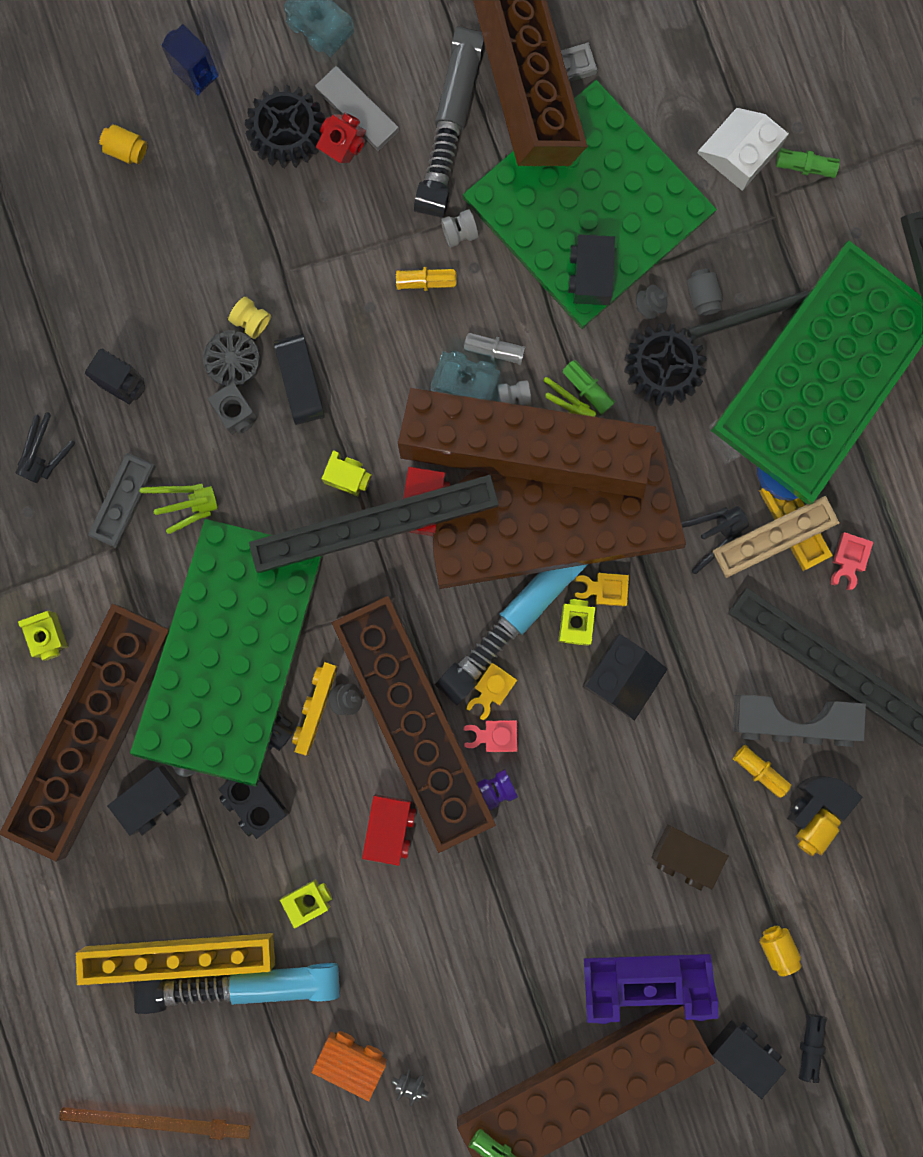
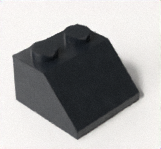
[583,634,668,721]

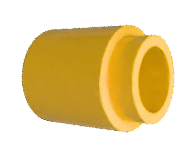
[99,124,147,165]
[796,808,841,856]
[759,926,802,976]

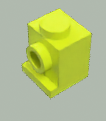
[322,451,372,497]
[558,599,595,646]
[18,611,68,661]
[280,879,332,929]

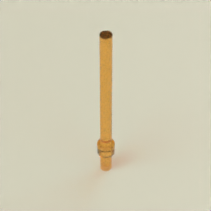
[59,1107,251,1140]

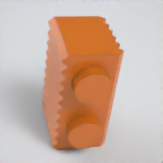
[311,1031,387,1102]

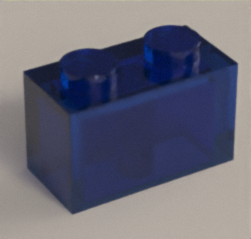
[161,24,219,96]

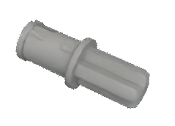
[464,333,525,365]

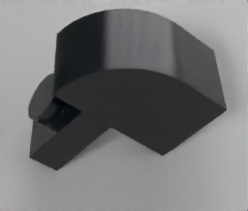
[787,776,863,829]

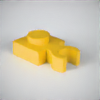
[574,573,629,607]
[467,663,517,720]

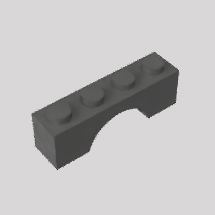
[733,695,866,747]

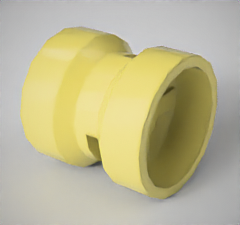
[228,297,271,339]

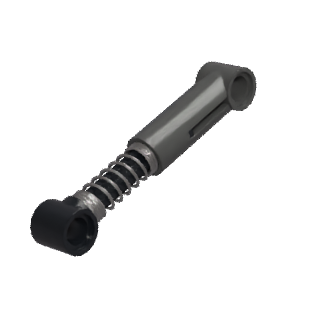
[414,26,485,218]

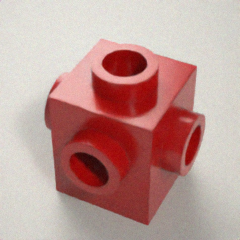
[316,112,367,163]

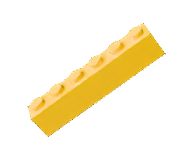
[76,933,275,985]

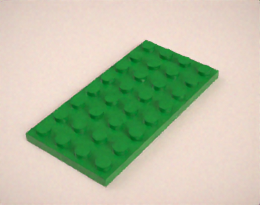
[710,240,923,505]
[130,519,323,787]

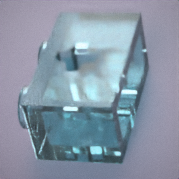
[283,0,354,57]
[430,351,501,401]

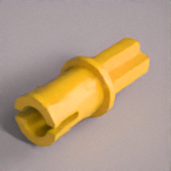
[396,267,457,291]
[733,744,791,798]

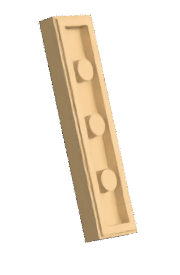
[712,496,840,578]

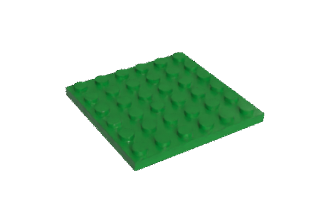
[463,80,717,329]

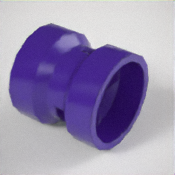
[477,769,518,811]

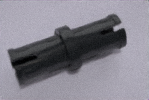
[798,1013,827,1083]

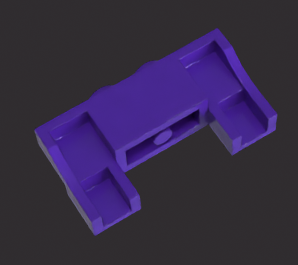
[584,954,719,1024]

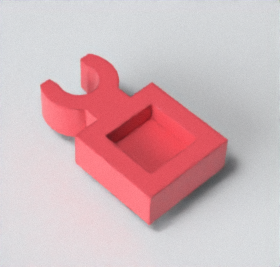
[831,532,873,591]
[464,720,517,752]

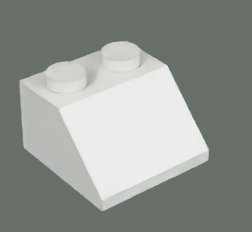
[697,108,789,191]

